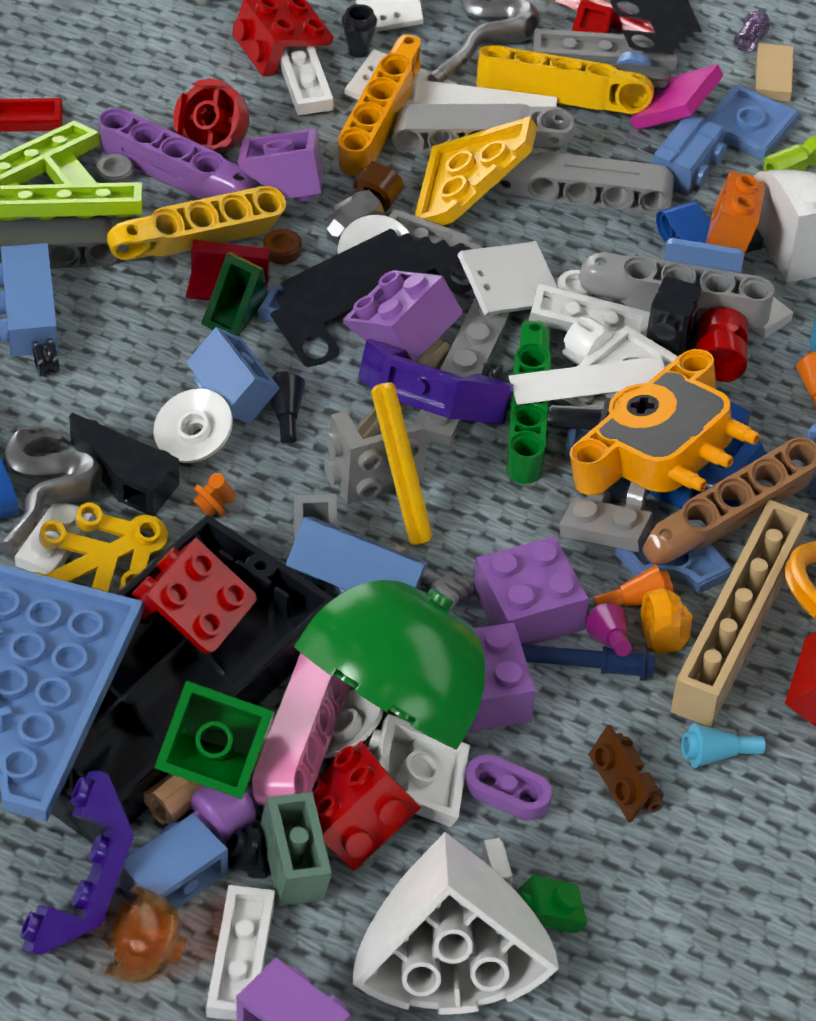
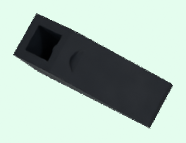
[69,412,180,516]

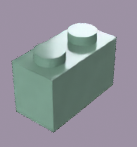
[260,792,332,906]

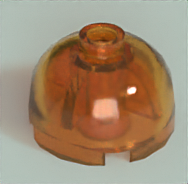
[101,884,187,984]

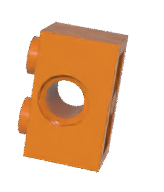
[706,170,766,254]

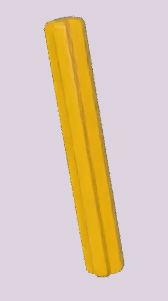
[371,382,432,545]

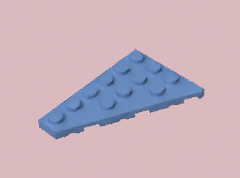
[0,565,144,822]

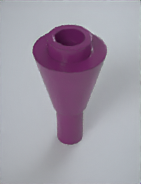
[586,603,632,657]

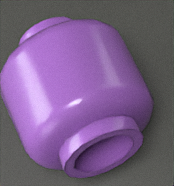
[190,785,258,843]

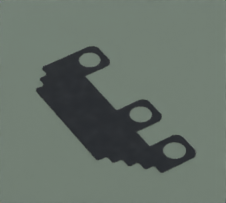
[610,0,702,55]
[270,228,472,367]

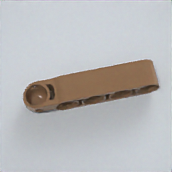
[642,437,816,565]

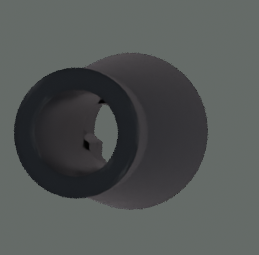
[341,4,377,58]

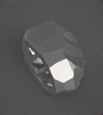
[326,190,385,245]

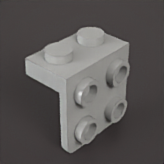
[324,411,427,504]

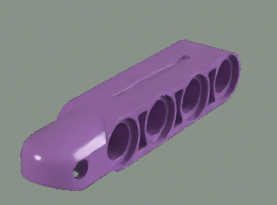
[99,108,256,199]

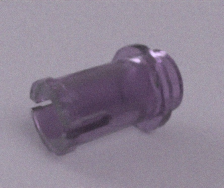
[733,10,770,53]

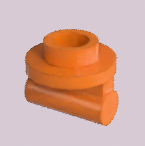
[193,473,236,518]

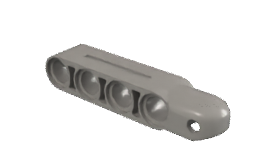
[392,104,575,154]
[494,152,674,214]
[579,252,775,329]

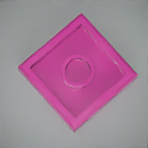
[629,64,724,130]

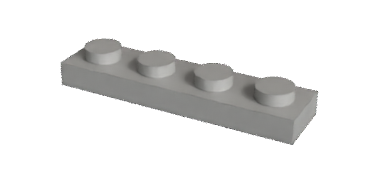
[533,29,677,72]

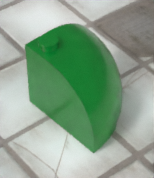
[294,580,485,750]

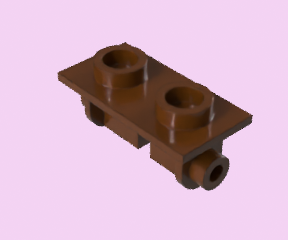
[588,725,664,823]

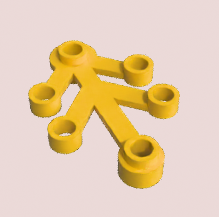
[32,502,168,592]

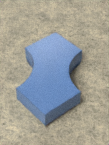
[616,530,733,594]

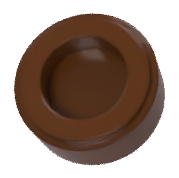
[263,229,302,264]

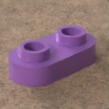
[465,754,552,820]

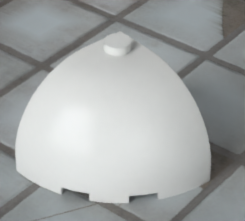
[754,170,816,283]
[353,832,558,1014]

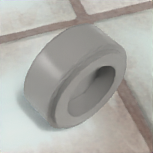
[96,154,134,183]

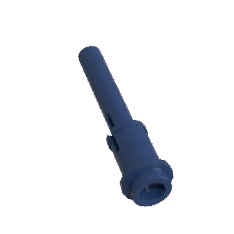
[521,644,655,681]

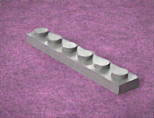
[413,297,514,446]

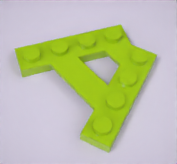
[0,121,143,221]

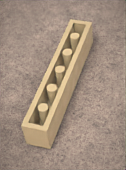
[670,499,809,728]

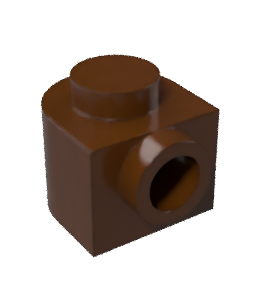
[353,160,404,213]

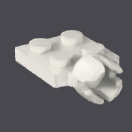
[562,317,678,398]

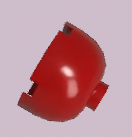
[173,78,249,154]

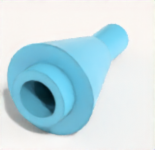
[681,723,765,768]

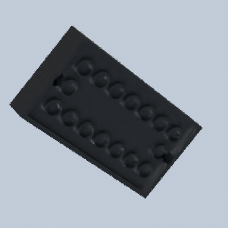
[51,514,334,844]

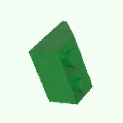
[154,681,274,800]

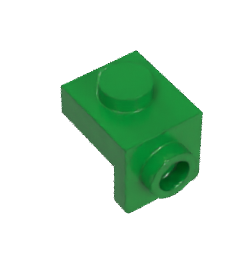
[516,875,587,933]

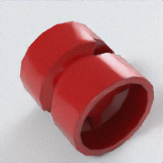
[696,307,748,382]

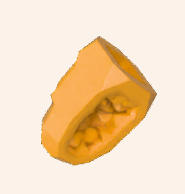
[640,588,693,654]

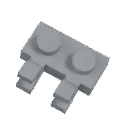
[559,482,653,552]

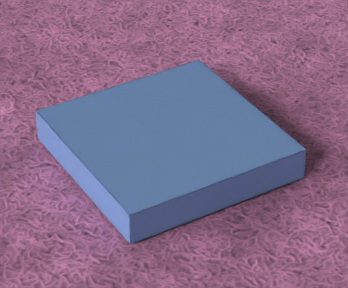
[703,84,800,160]

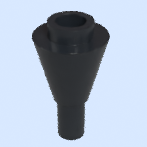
[270,371,305,443]

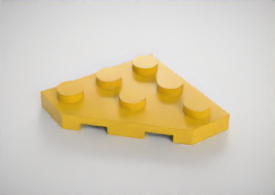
[415,116,537,226]

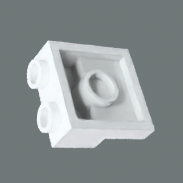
[364,714,470,827]

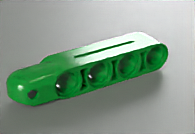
[506,320,551,484]

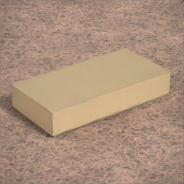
[754,43,794,102]

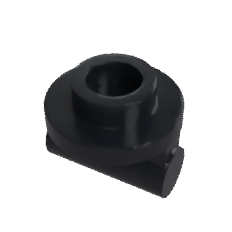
[225,825,268,879]

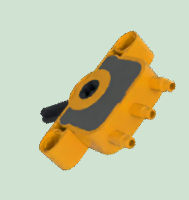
[547,349,760,495]

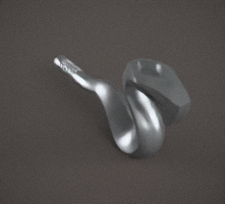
[428,0,540,83]
[0,425,103,556]

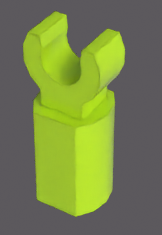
[763,135,816,171]

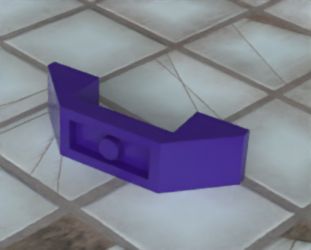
[358,339,514,425]
[20,771,135,955]

